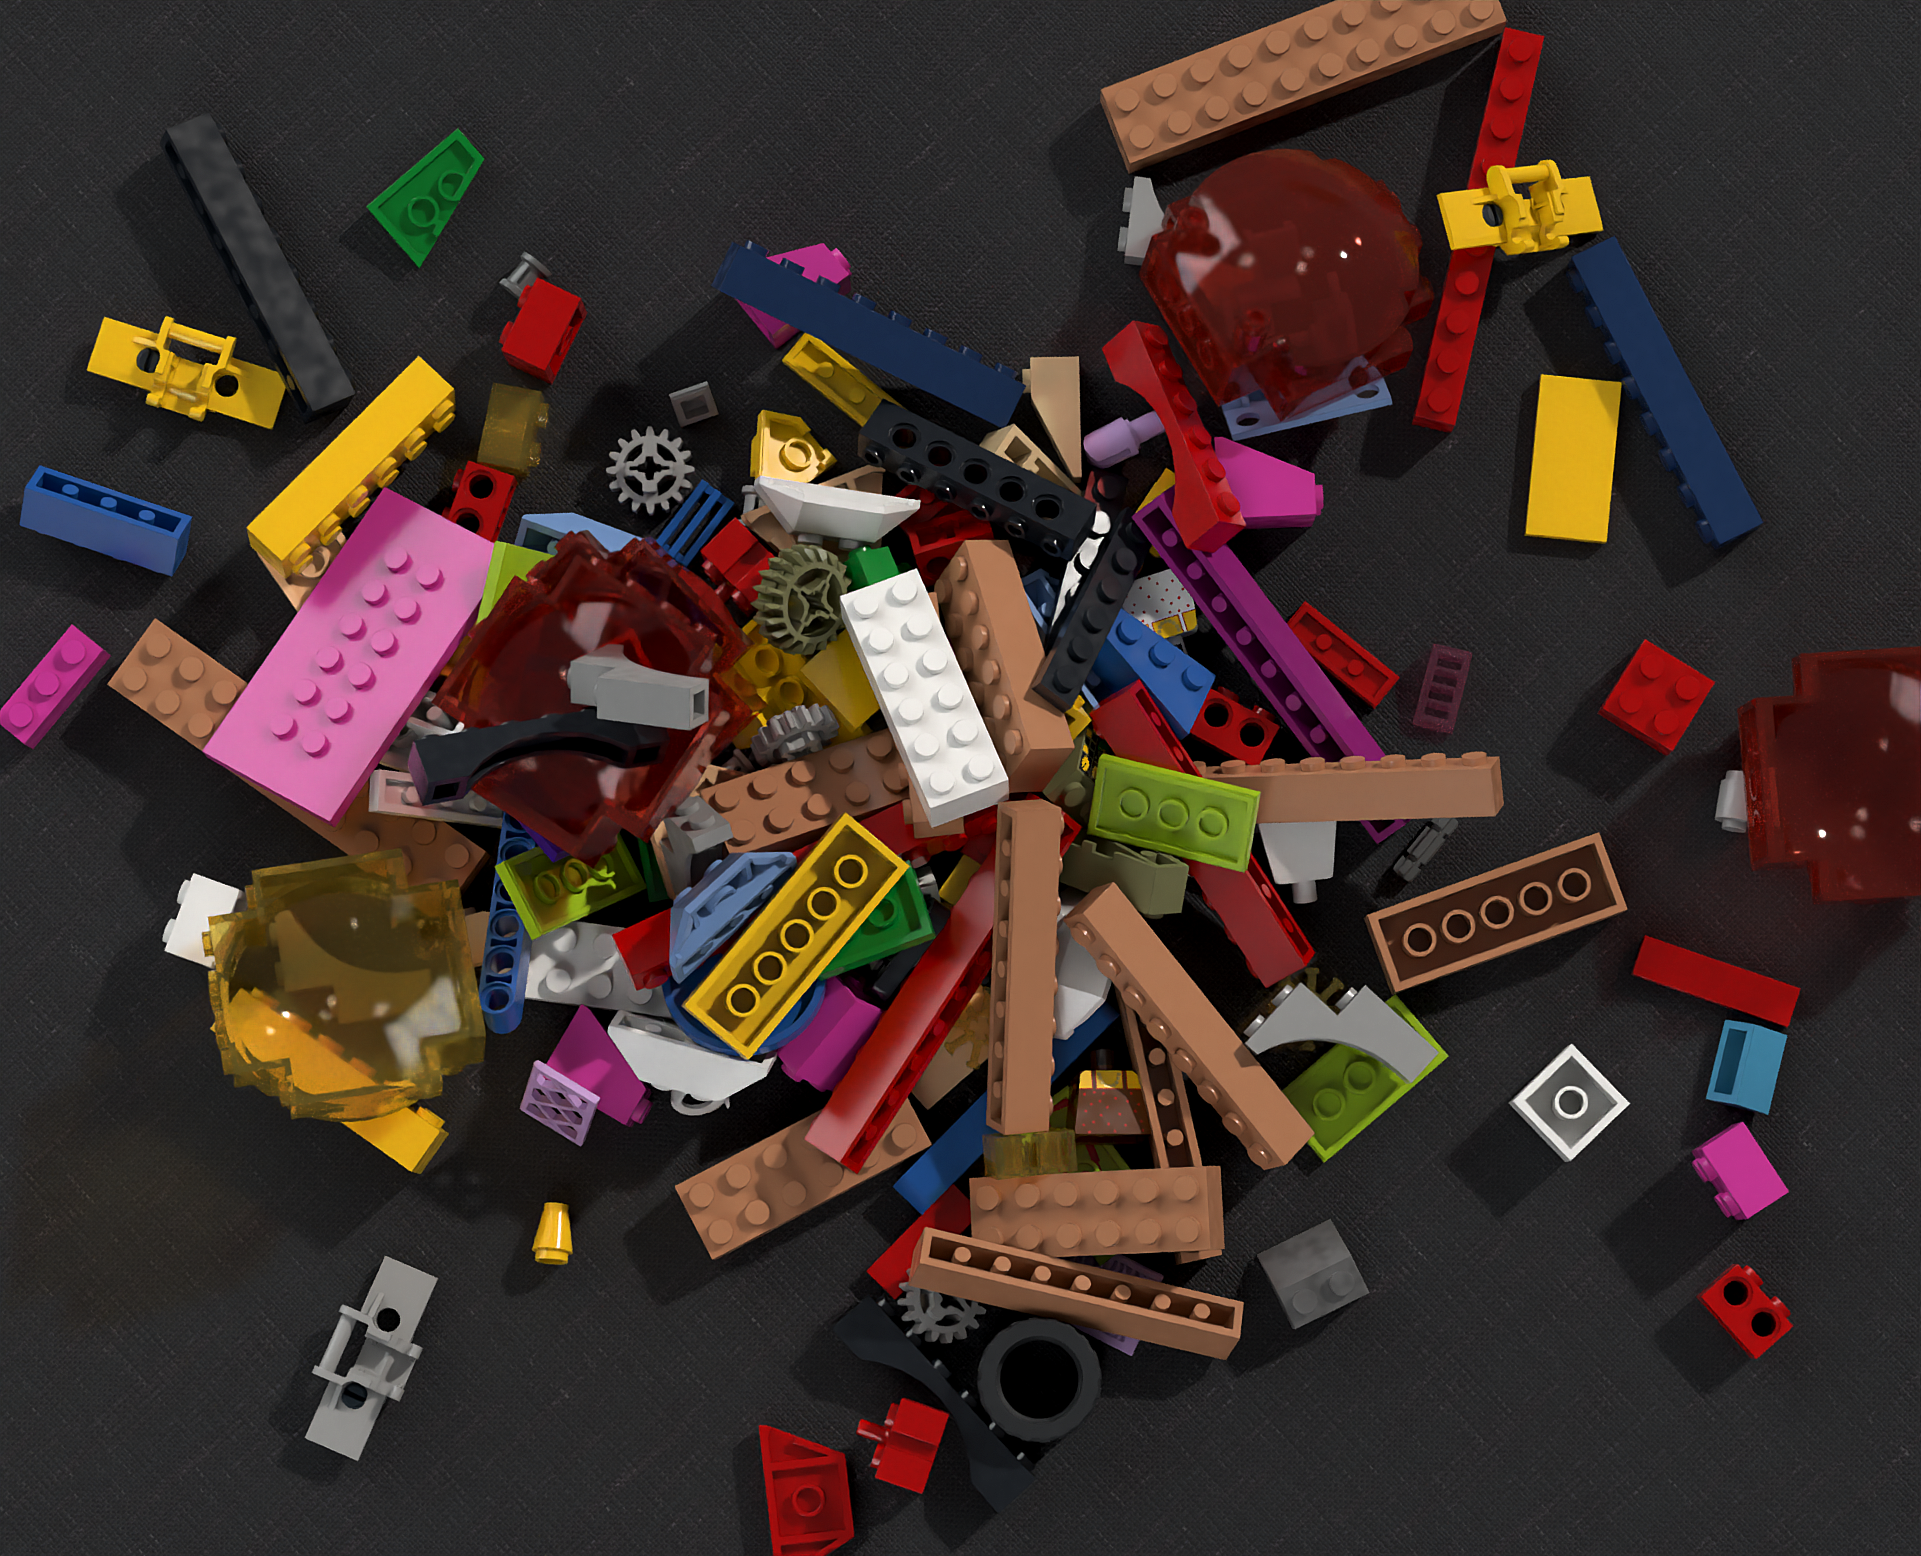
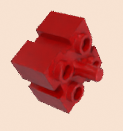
[700,517,775,617]
[856,1397,950,1494]

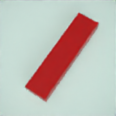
[1631,935,1801,1028]

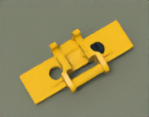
[1437,160,1603,255]
[87,316,286,430]

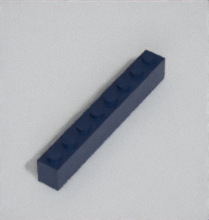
[1566,236,1763,550]
[711,240,1026,428]

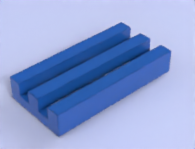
[654,479,735,569]

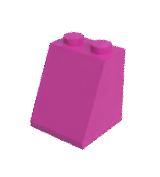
[735,243,852,349]
[1212,437,1323,529]
[774,969,890,1092]
[542,1004,653,1128]

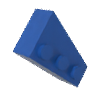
[1091,608,1216,741]

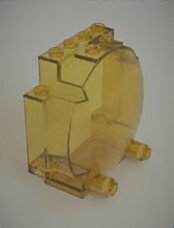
[201,848,486,1122]

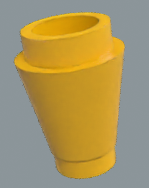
[532,1202,573,1265]

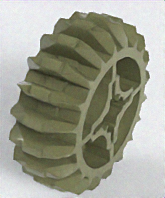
[750,544,853,655]

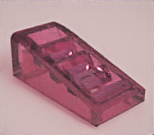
[1412,644,1473,735]

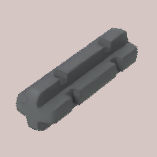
[1393,818,1459,882]

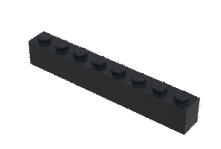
[159,112,356,424]

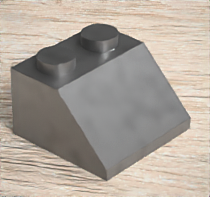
[1257,1219,1369,1329]

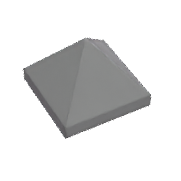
[669,381,718,427]

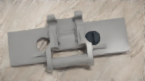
[305,1256,438,1461]

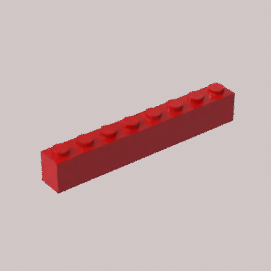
[1089,679,1315,988]

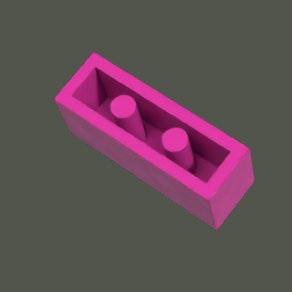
[0,625,111,749]

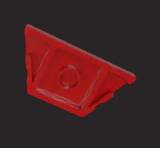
[759,1425,855,1556]

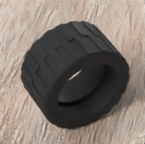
[977,1317,1102,1443]

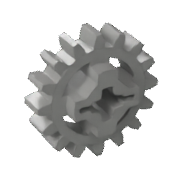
[606,426,695,516]
[750,703,840,768]
[897,1268,986,1344]

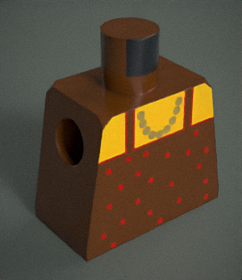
[1064,1049,1151,1145]

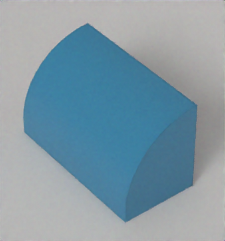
[1706,1020,1787,1115]

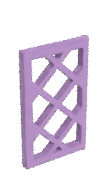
[520,1060,600,1146]

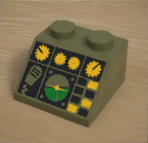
[1042,718,1114,828]

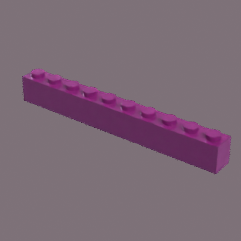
[1132,484,1411,844]

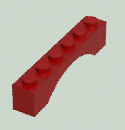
[1102,320,1246,553]

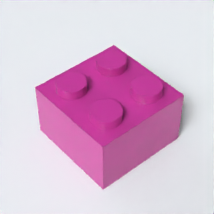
[1691,1122,1789,1220]

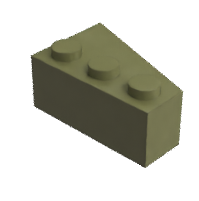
[1059,827,1189,919]

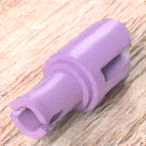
[1083,410,1166,469]

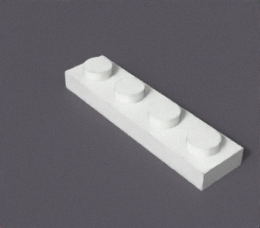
[369,769,505,829]

